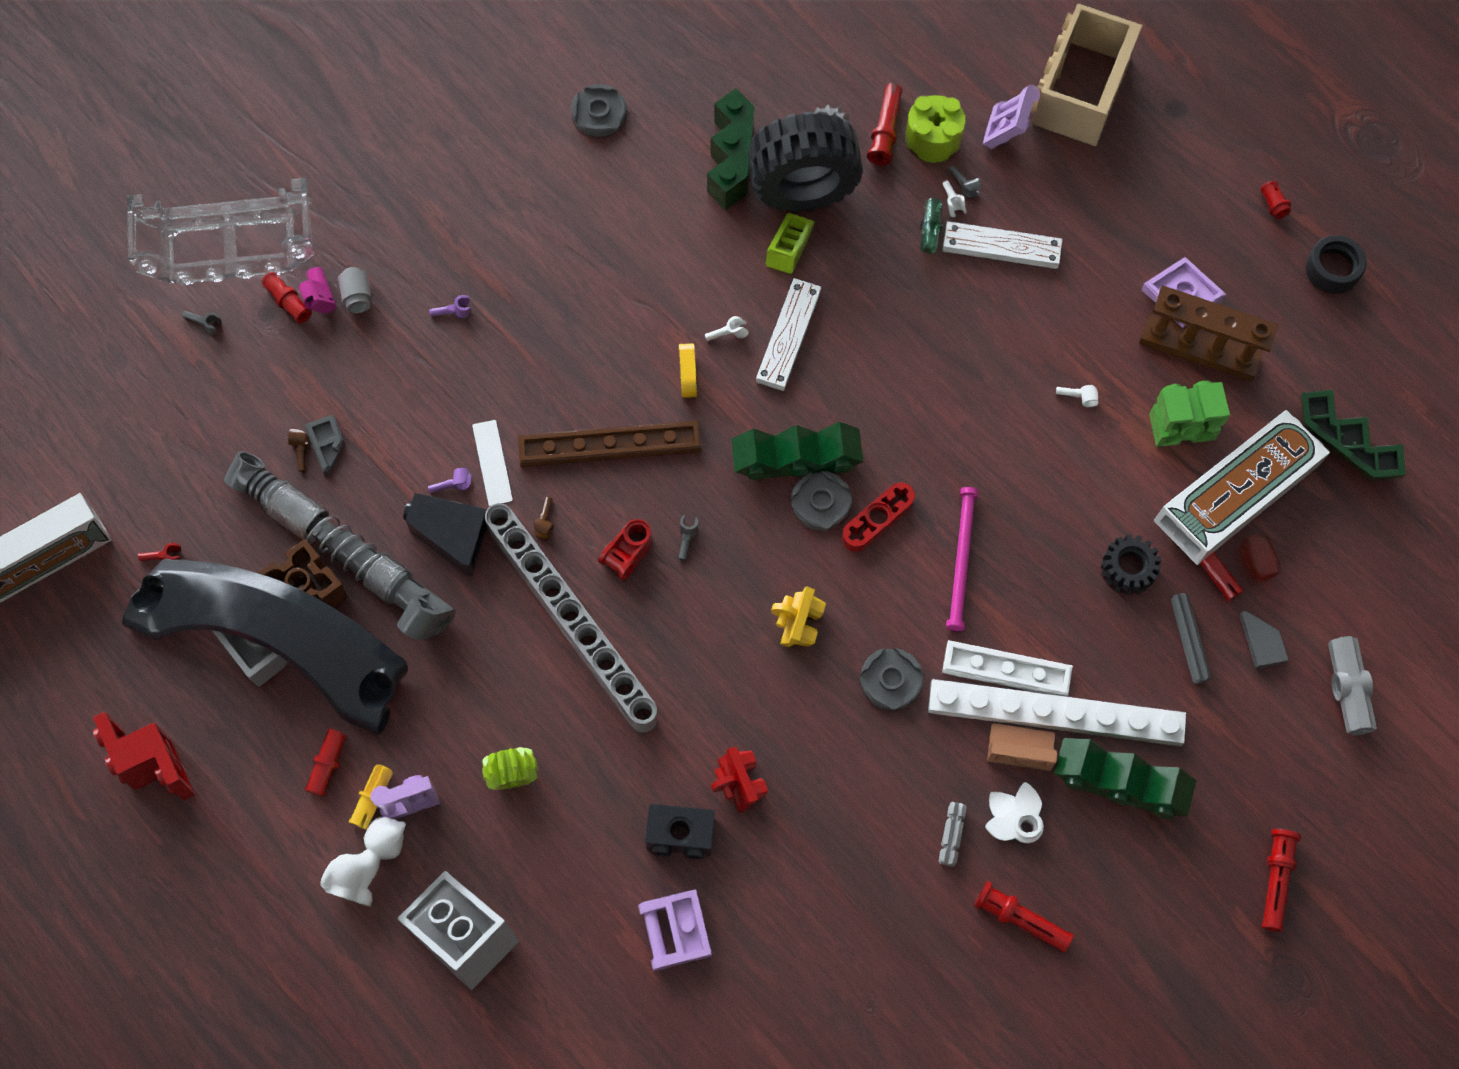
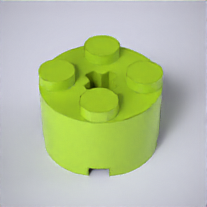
[905,95,965,163]

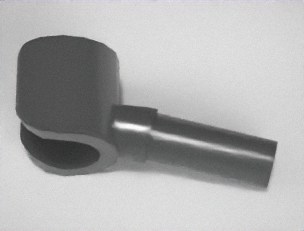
[948,165,981,198]
[182,310,222,335]
[678,515,698,561]

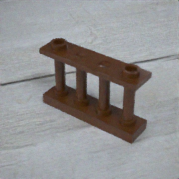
[1139,285,1279,382]

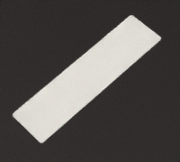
[472,420,513,506]

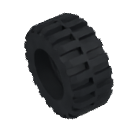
[748,111,863,212]

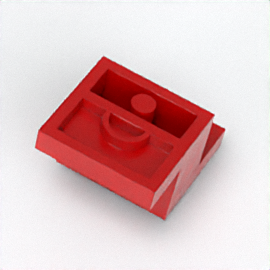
[93,712,195,801]

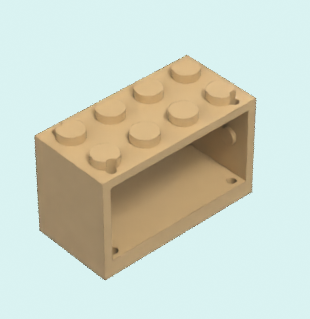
[1031,3,1142,146]

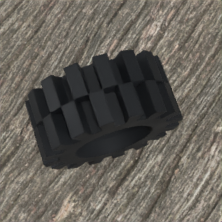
[1101,534,1161,595]

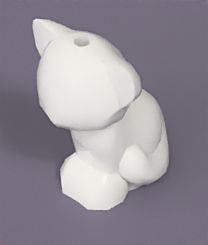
[321,817,406,907]

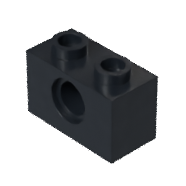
[645,804,715,860]

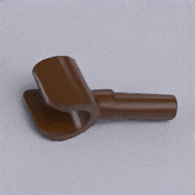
[288,429,309,472]
[534,497,554,540]

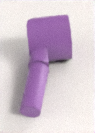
[429,295,471,318]
[428,468,471,493]

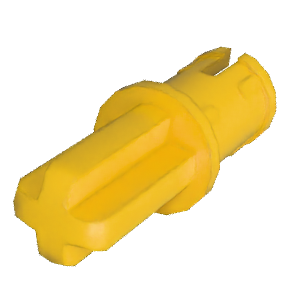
[348,764,393,830]

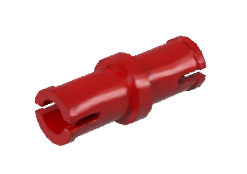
[261,272,312,324]
[304,729,347,797]

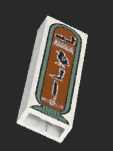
[1154,410,1330,565]
[0,493,112,603]

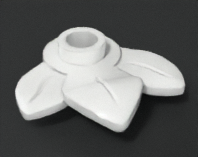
[985,782,1044,844]

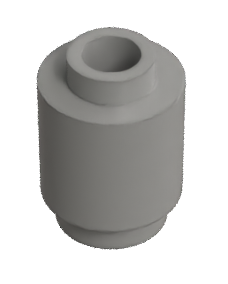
[338,267,372,313]

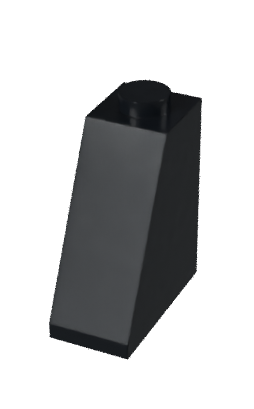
[403,493,487,576]

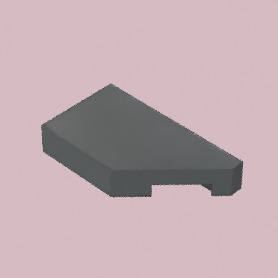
[305,414,345,476]
[1239,611,1288,669]

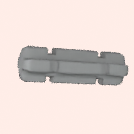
[939,802,967,867]

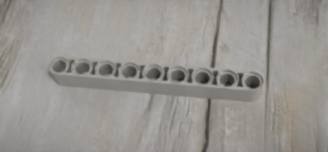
[485,503,658,733]

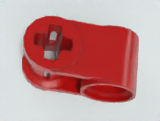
[598,519,653,581]

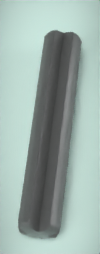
[1171,593,1211,684]

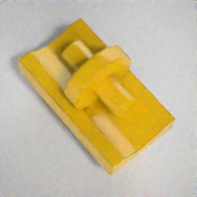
[771,586,826,647]

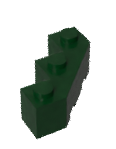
[707,88,754,210]
[1300,390,1406,481]
[731,421,864,480]
[1054,738,1197,819]

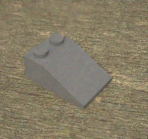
[397,871,519,990]

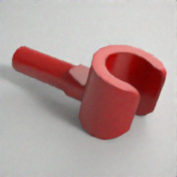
[138,542,182,561]

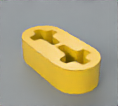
[679,343,697,398]

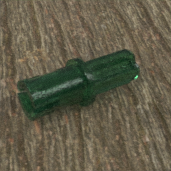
[920,198,943,254]

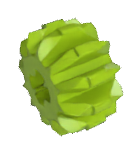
[482,747,538,790]

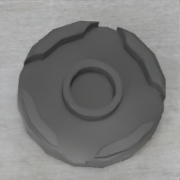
[571,84,627,137]
[791,471,852,531]
[860,648,923,711]

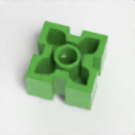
[1149,381,1230,447]

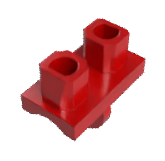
[710,747,768,813]

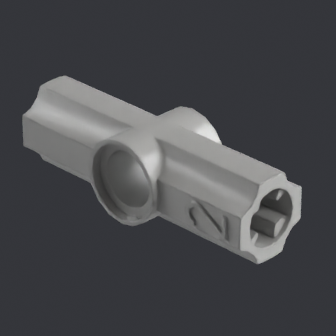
[1328,636,1377,736]

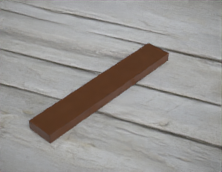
[518,420,701,467]

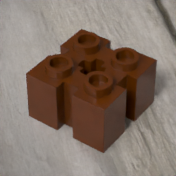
[258,539,348,608]

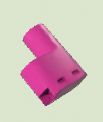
[299,267,337,313]

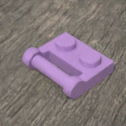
[983,85,1040,149]
[371,775,440,819]
[638,889,712,971]

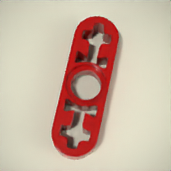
[842,482,915,552]

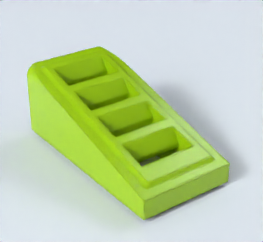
[766,213,815,274]

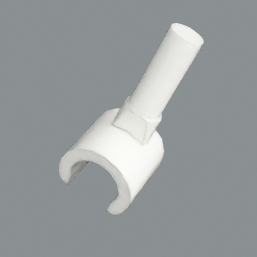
[943,181,967,217]
[705,316,749,341]
[1056,385,1098,407]

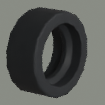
[1305,235,1367,294]

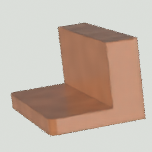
[987,723,1057,771]

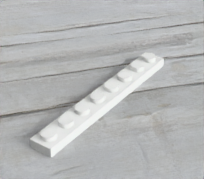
[928,679,1186,746]

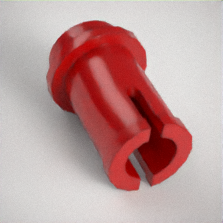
[1260,181,1292,219]

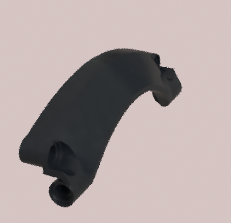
[122,559,408,735]

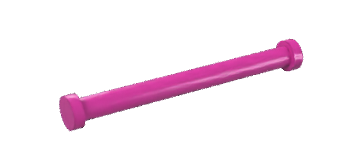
[946,487,979,631]

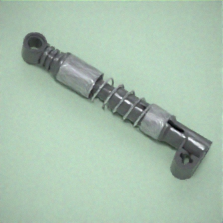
[224,451,456,640]

